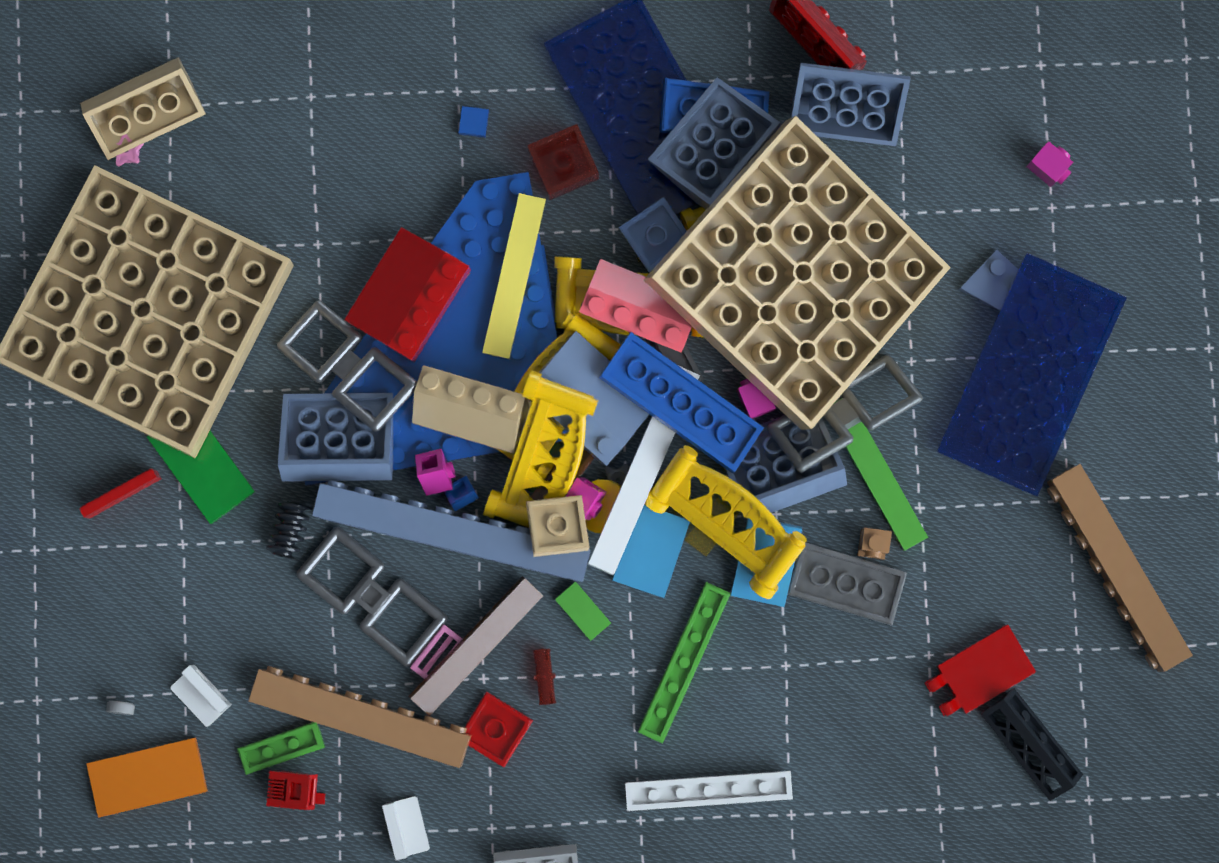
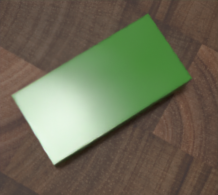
[555,582,611,641]

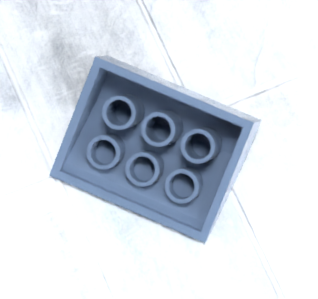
[790,63,911,146]
[648,77,781,210]
[521,331,649,466]
[278,393,393,481]
[723,418,847,522]

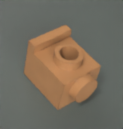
[857,528,892,560]

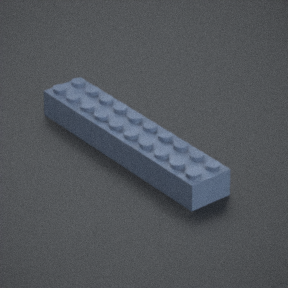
[312,480,591,583]

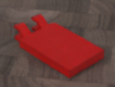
[924,624,1036,717]

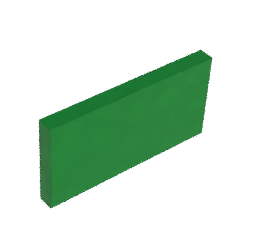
[147,430,255,525]

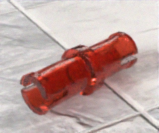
[533,648,557,705]

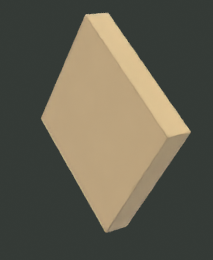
[526,495,589,557]

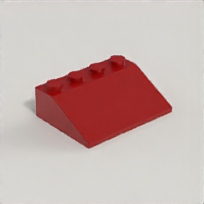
[769,0,867,70]
[344,227,471,363]

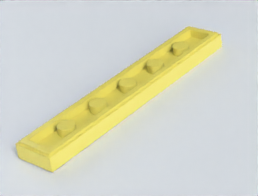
[482,193,546,359]

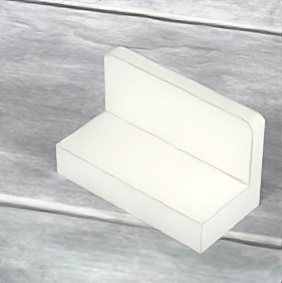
[171,665,232,727]
[382,796,430,860]

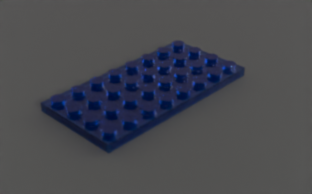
[544,0,697,216]
[936,253,1127,497]

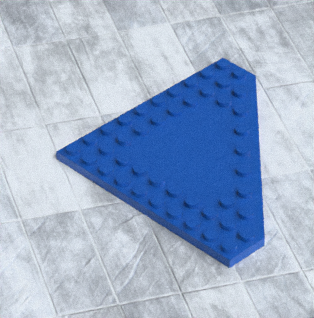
[305,172,566,485]

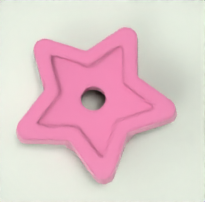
[116,134,144,167]

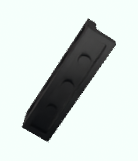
[981,688,1083,801]

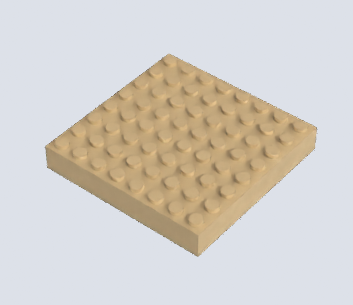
[644,116,951,430]
[0,165,294,458]

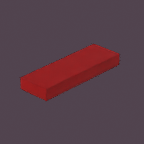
[79,468,162,519]

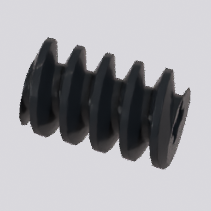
[266,501,313,561]

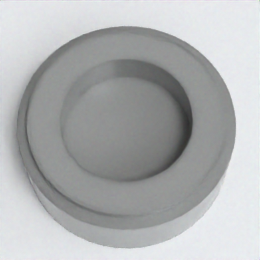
[106,701,135,715]

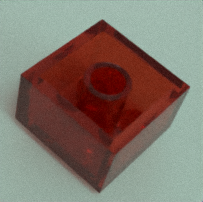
[527,124,599,200]

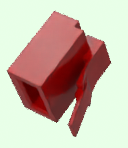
[266,770,326,810]

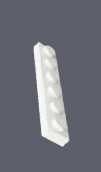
[625,771,793,811]

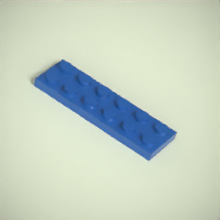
[599,332,764,473]

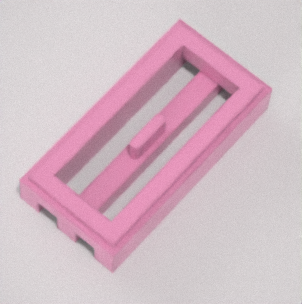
[410,624,463,679]

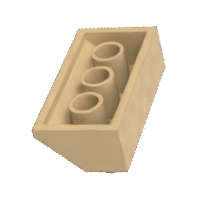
[81,57,206,160]
[412,365,532,454]

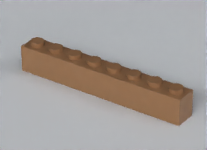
[1047,464,1193,672]
[249,666,471,768]

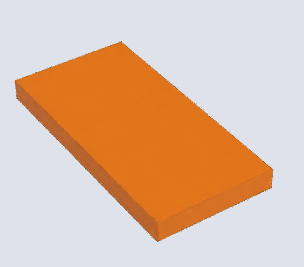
[86,738,208,818]

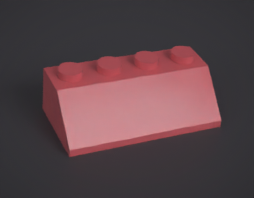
[579,259,692,353]

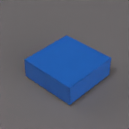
[459,106,489,138]
[444,476,479,511]

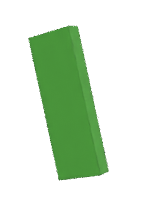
[238,722,325,775]

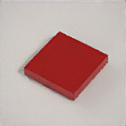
[465,692,533,767]

